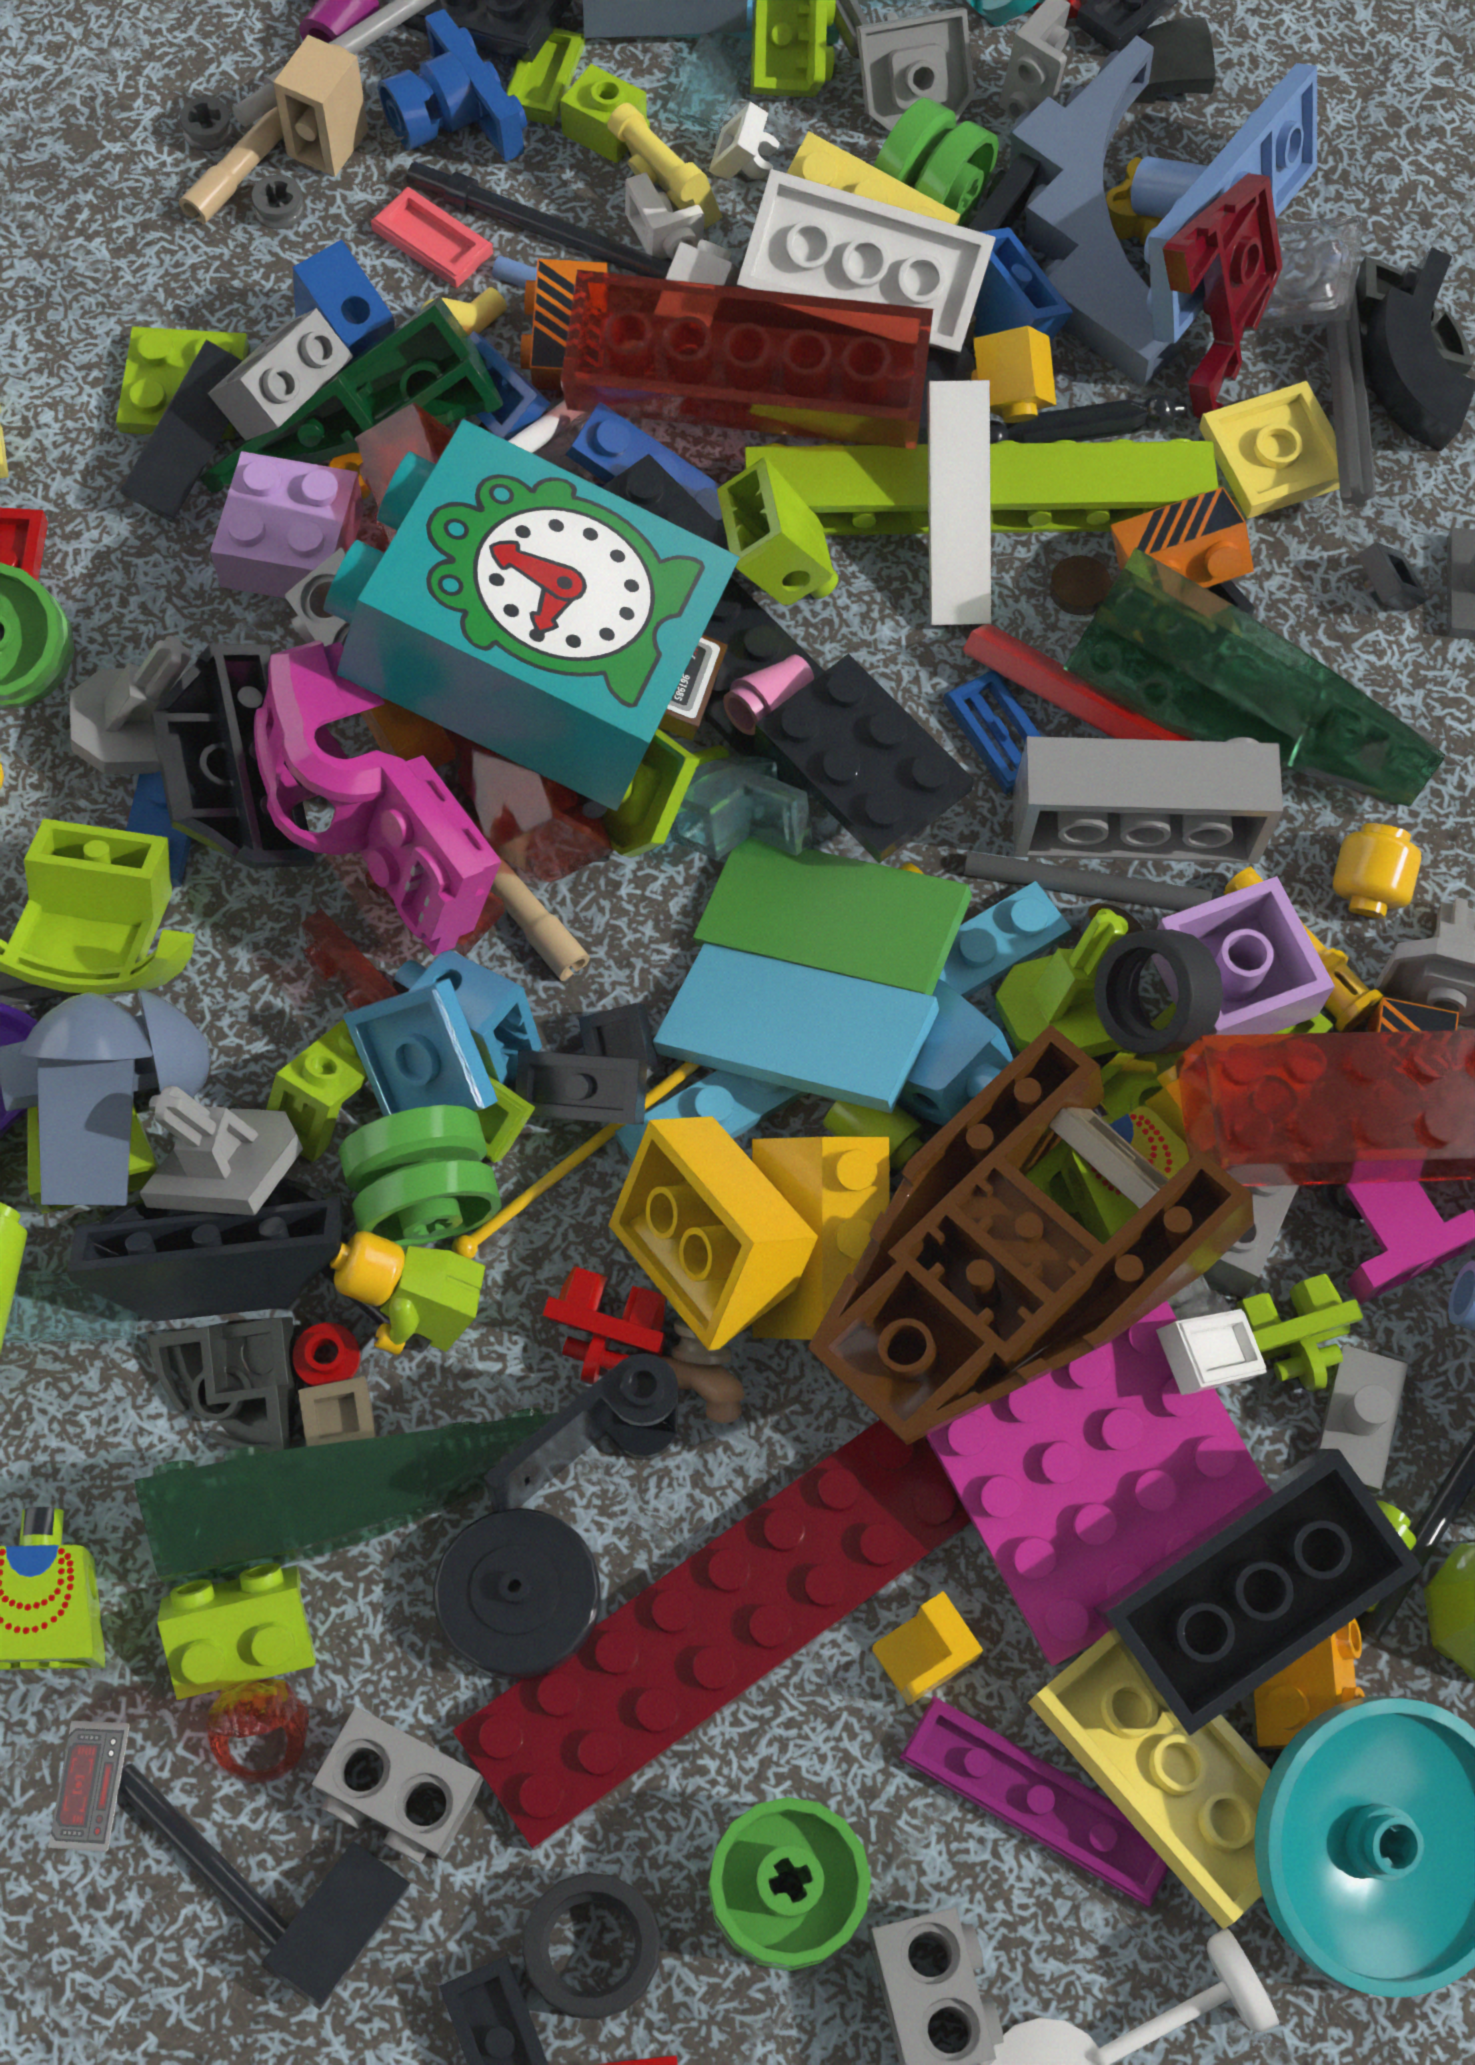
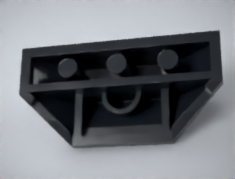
[150,644,315,868]
[67,1178,344,1322]

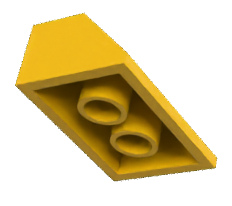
[608,1116,818,1350]
[752,1137,890,1340]

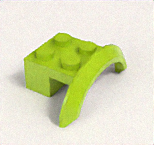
[0,818,195,996]

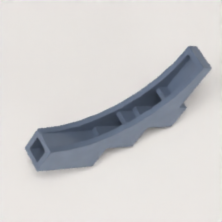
[1009,36,1183,388]

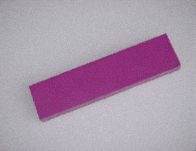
[898,1695,1170,1908]

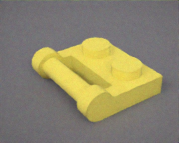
[607,103,723,229]

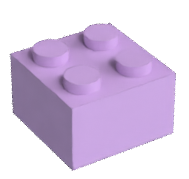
[210,451,364,599]
[1151,876,1335,1059]

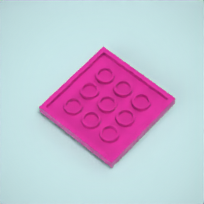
[926,1301,1267,1667]

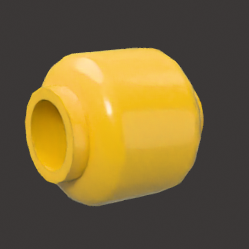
[1333,823,1421,919]

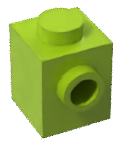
[560,64,650,163]

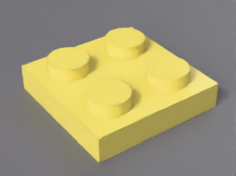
[1199,381,1340,519]

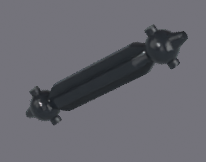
[990,394,1187,444]

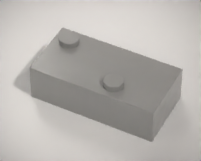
[1012,736,1283,864]

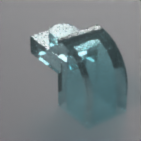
[670,756,813,861]

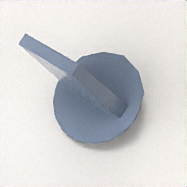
[0,988,211,1111]
[18,992,154,1205]

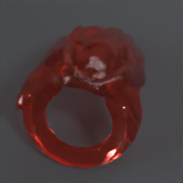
[205,1678,310,1783]

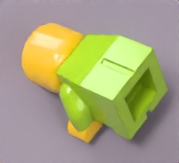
[330,1231,485,1356]

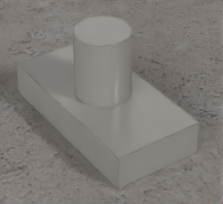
[1316,1345,1408,1494]

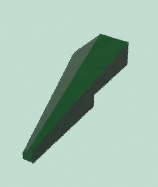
[199,296,503,493]

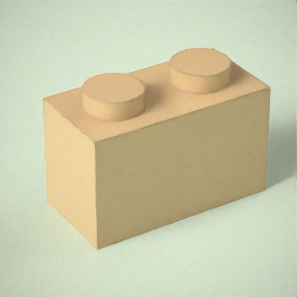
[273,35,368,177]

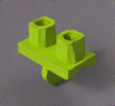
[1232,1274,1363,1392]

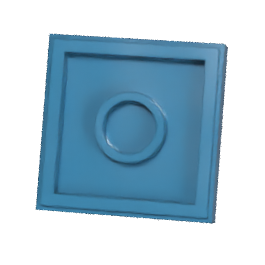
[343,978,498,1117]

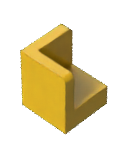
[872,1591,983,1706]

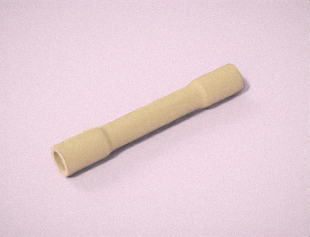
[179,106,284,225]
[449,790,590,981]

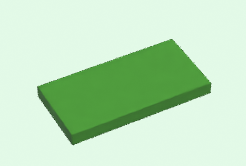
[693,833,972,996]

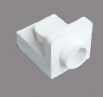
[625,172,705,259]

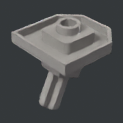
[856,7,975,132]
[69,636,191,774]
[1374,897,1475,1027]
[139,1086,303,1215]

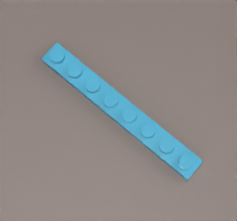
[615,881,1072,1163]

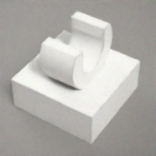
[709,102,780,179]

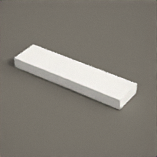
[927,380,991,625]

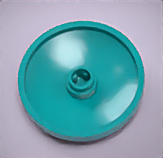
[1254,1696,1475,1998]

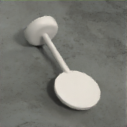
[990,1928,1279,2065]

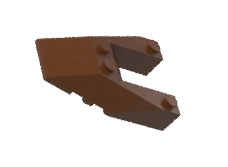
[808,1024,1254,1445]

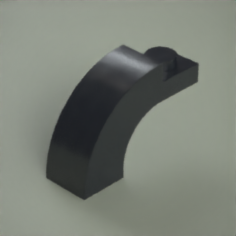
[1366,247,1475,452]

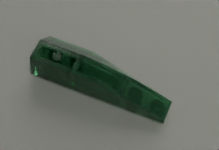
[1063,547,1445,807]
[134,1408,558,1588]

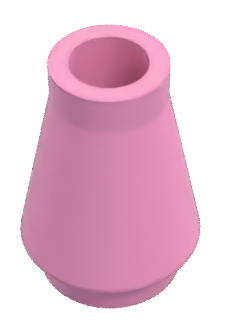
[723,655,814,735]

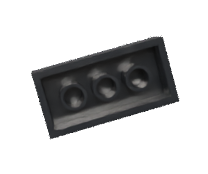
[1093,1448,1424,1736]

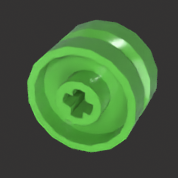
[873,97,999,226]
[0,563,75,709]
[338,1105,502,1249]
[708,1797,871,1972]

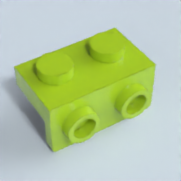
[750,0,836,97]
[157,1563,316,1700]

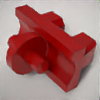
[543,1266,668,1385]

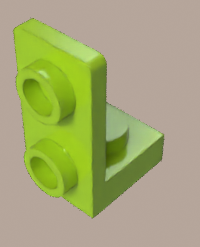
[266,1019,369,1162]

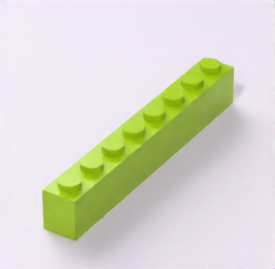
[744,438,1218,535]

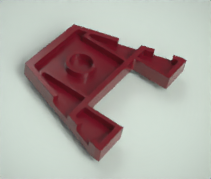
[1162,173,1283,419]

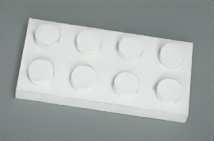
[737,169,996,355]

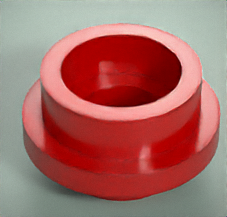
[293,1323,361,1387]

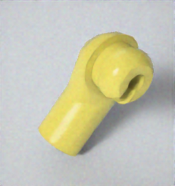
[420,287,507,336]

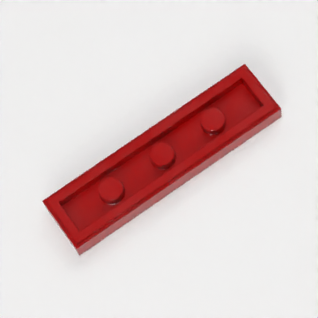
[962,624,1195,741]

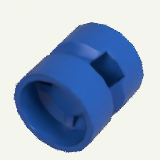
[377,52,480,151]

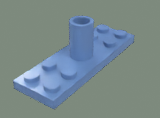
[1131,63,1317,344]

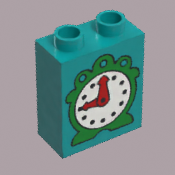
[323,419,740,811]

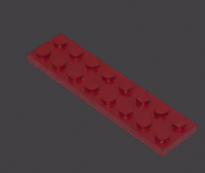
[452,1419,972,1851]

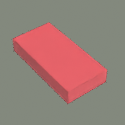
[371,186,493,289]

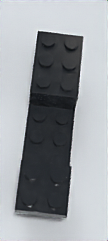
[601,454,974,864]

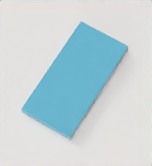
[653,943,939,1113]

